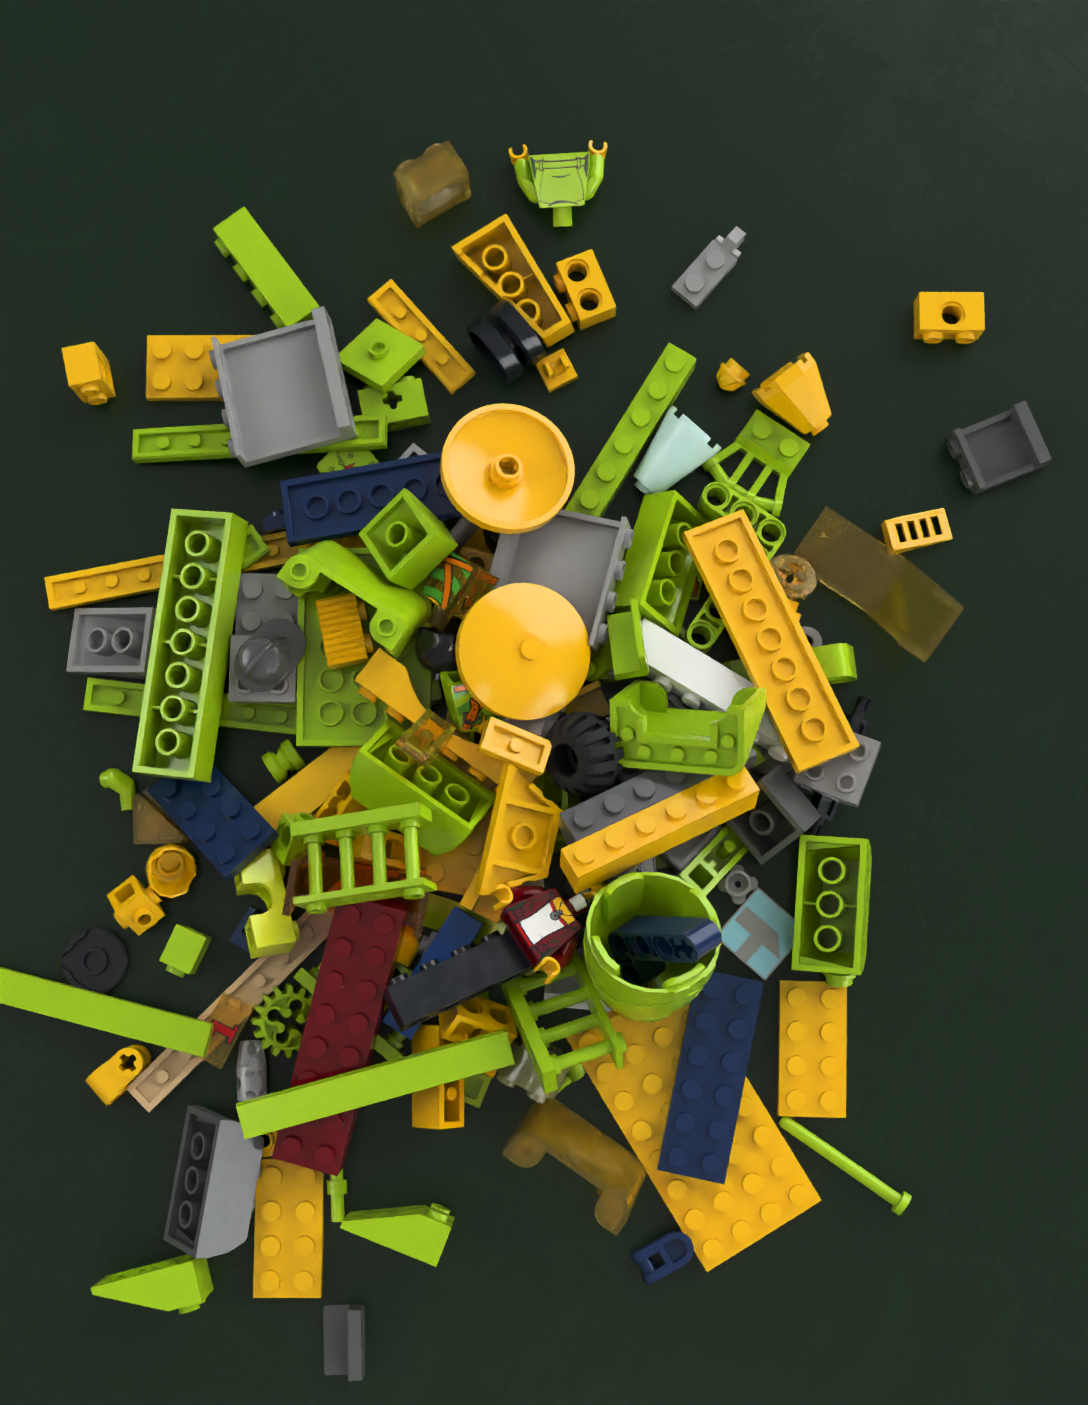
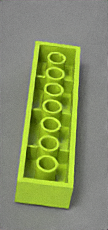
[132,509,248,783]

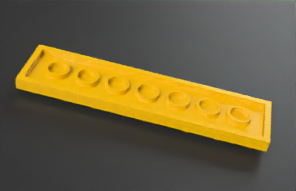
[682,509,860,774]

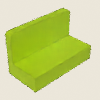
[606,598,649,680]

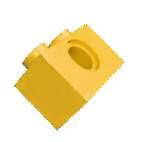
[913,292,985,344]

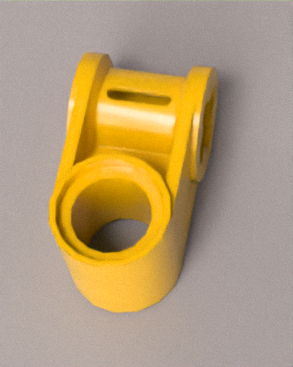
[85,1044,152,1106]

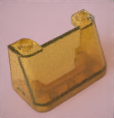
[502,1098,646,1236]

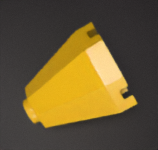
[752,352,832,436]

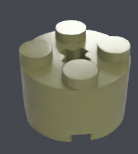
[496,1029,571,1104]

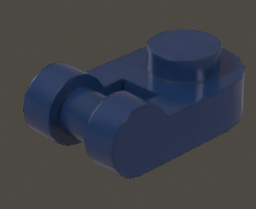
[630,1230,694,1285]

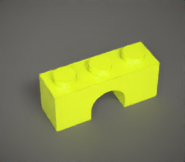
[234,848,299,959]

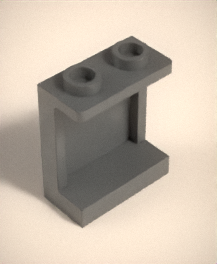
[947,400,1052,496]

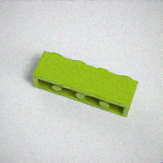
[213,207,319,329]

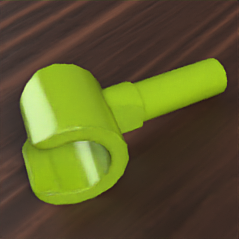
[557,1063,586,1094]

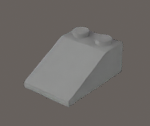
[66,607,156,680]

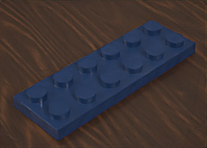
[280,451,463,547]
[657,971,764,1184]

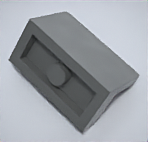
[323,1303,365,1381]

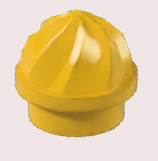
[716,358,750,391]

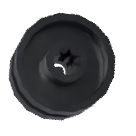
[466,299,545,384]

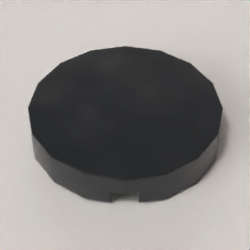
[62,928,130,993]

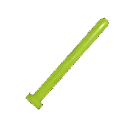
[778,1116,912,1216]

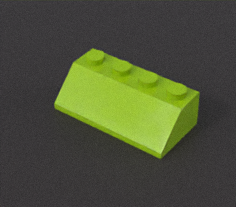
[614,490,709,637]

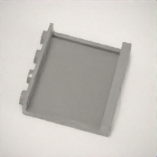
[209,306,358,468]
[483,509,634,653]

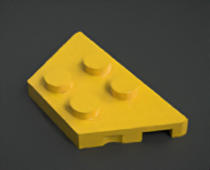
[474,763,562,895]

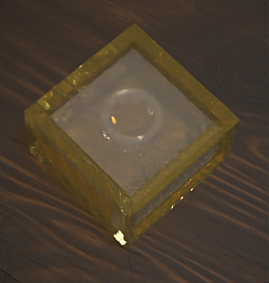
[393,140,471,228]

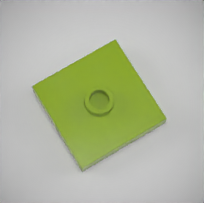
[339,318,426,394]

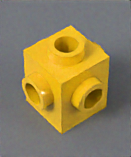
[107,875,165,936]

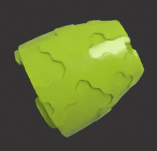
[583,871,722,1023]

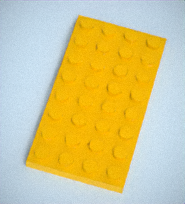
[566,986,822,1272]

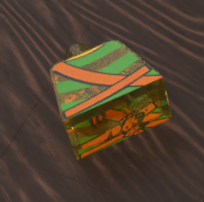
[422,550,499,631]

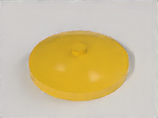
[440,403,575,534]
[455,583,590,721]

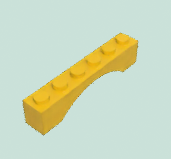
[355,648,539,793]

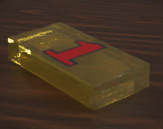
[194,992,254,1069]

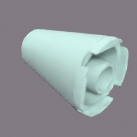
[633,405,721,495]

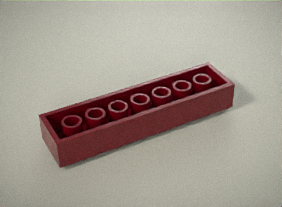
[272,899,411,1176]

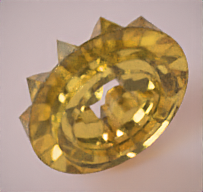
[770,554,817,602]

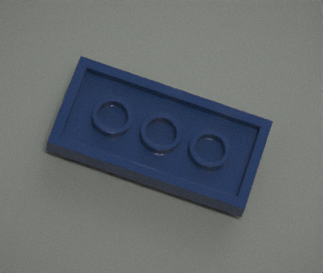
[148,764,280,882]

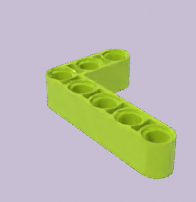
[682,482,786,655]

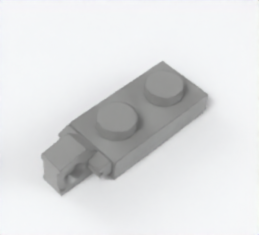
[671,226,746,310]

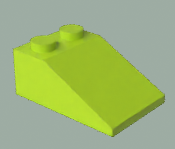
[340,1203,455,1267]
[91,1254,214,1314]

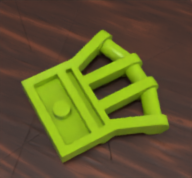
[701,409,811,517]

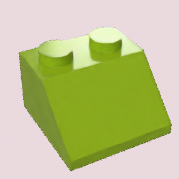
[358,488,458,590]

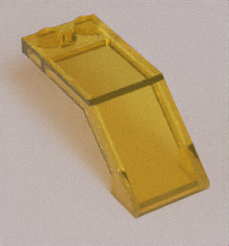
[789,506,964,662]

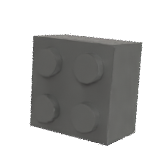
[726,764,822,865]

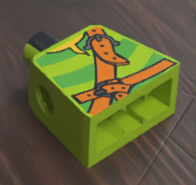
[440,671,506,744]

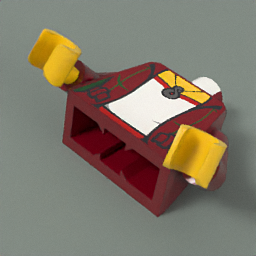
[487,884,588,984]

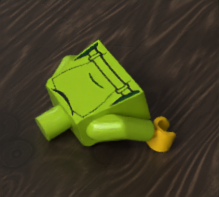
[509,140,607,227]

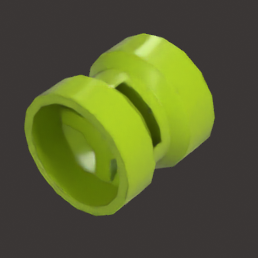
[261,738,307,784]

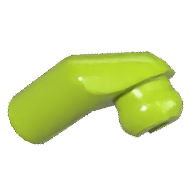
[586,638,613,681]
[99,768,138,811]

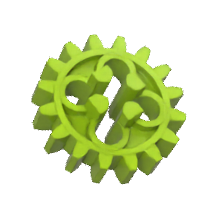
[251,983,313,1058]

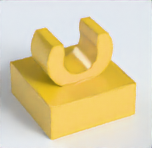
[535,348,578,393]

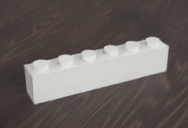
[642,618,791,764]

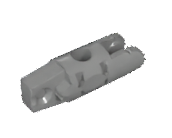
[236,1040,267,1102]

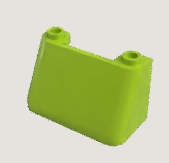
[276,540,428,662]
[609,680,766,776]

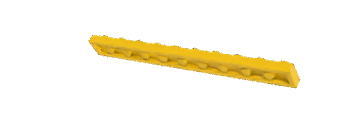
[44,531,367,611]

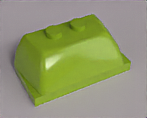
[349,720,496,856]
[791,835,872,975]

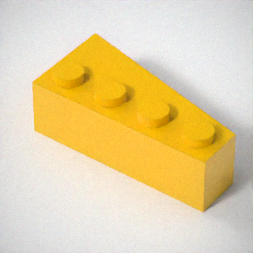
[451,214,575,348]

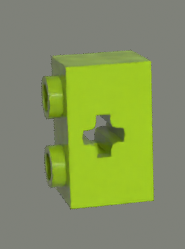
[357,376,430,432]

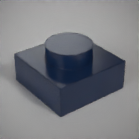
[262,510,286,535]

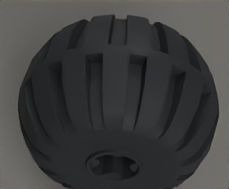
[545,712,624,796]

